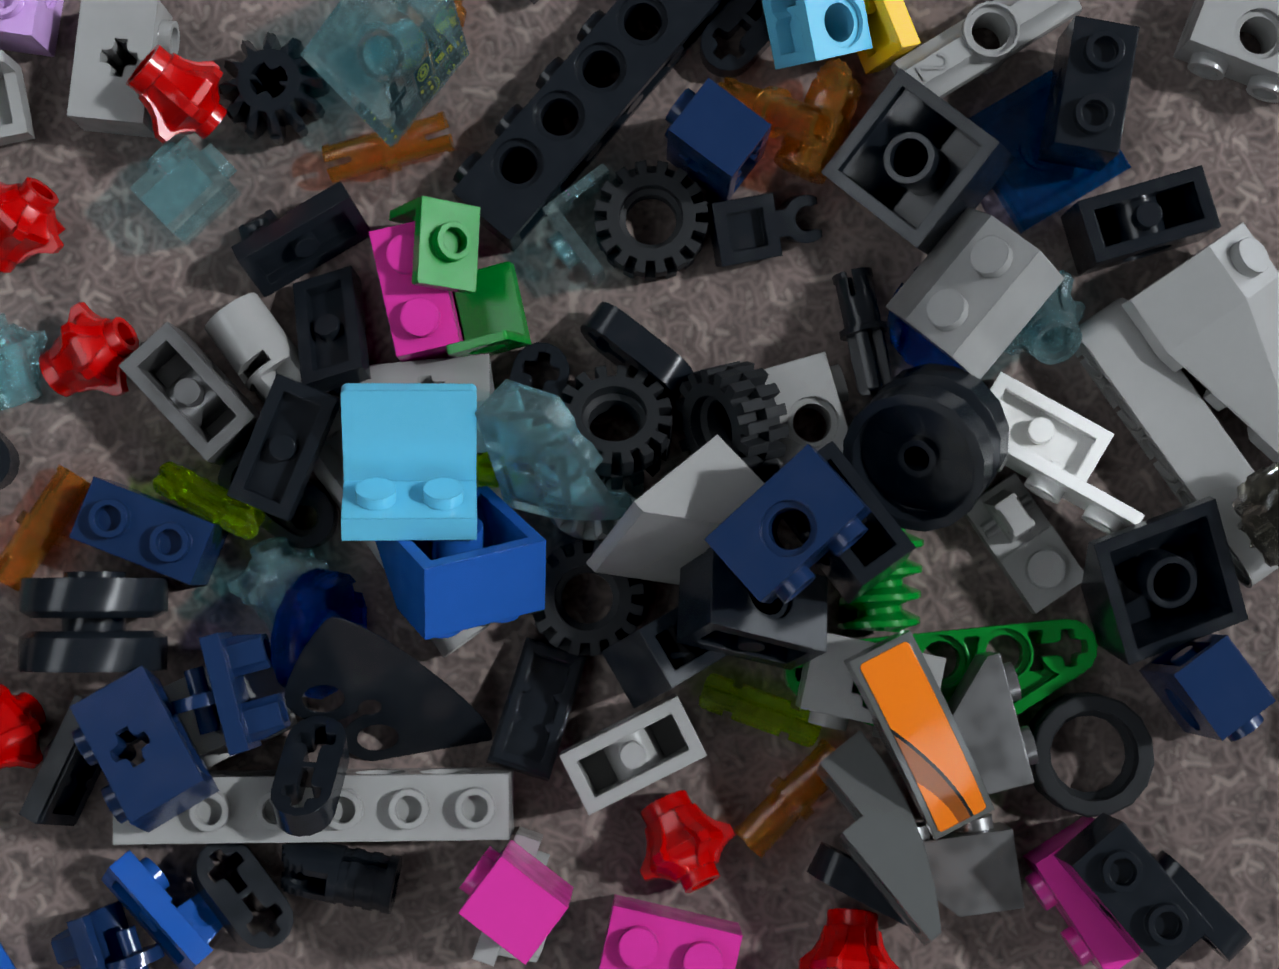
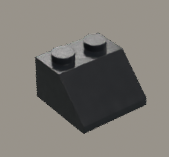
[821,68,1015,255]
[1081,496,1248,665]

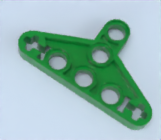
[783,619,1098,727]

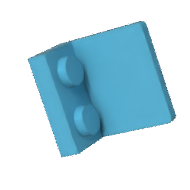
[340,383,477,541]

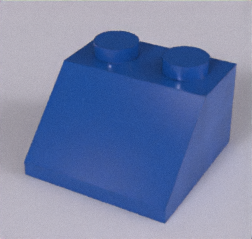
[375,486,546,640]

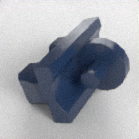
[171,632,291,756]
[51,901,165,969]

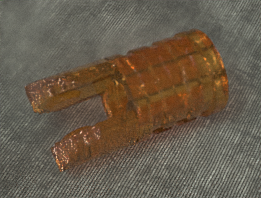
[773,58,862,184]

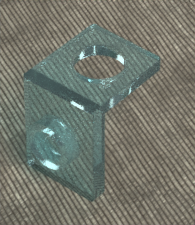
[542,163,610,287]

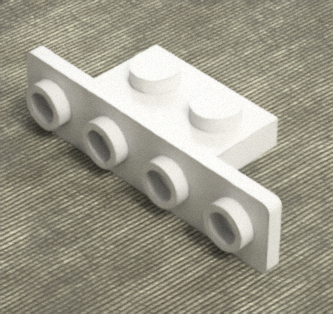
[990,372,1145,534]

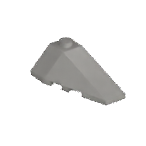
[1122,222,1279,467]

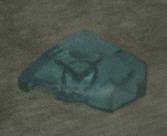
[475,379,633,521]

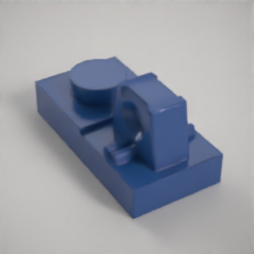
[101,850,223,969]

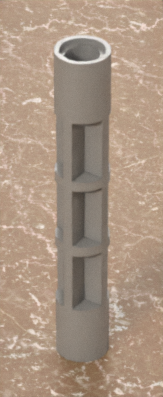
[204,292,492,658]

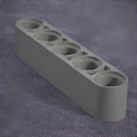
[1066,298,1279,588]

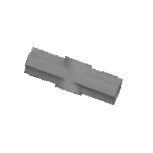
[891,0,1082,98]

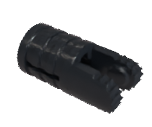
[281,842,402,914]

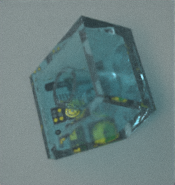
[300,0,469,147]

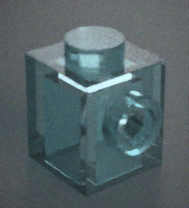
[130,135,242,245]

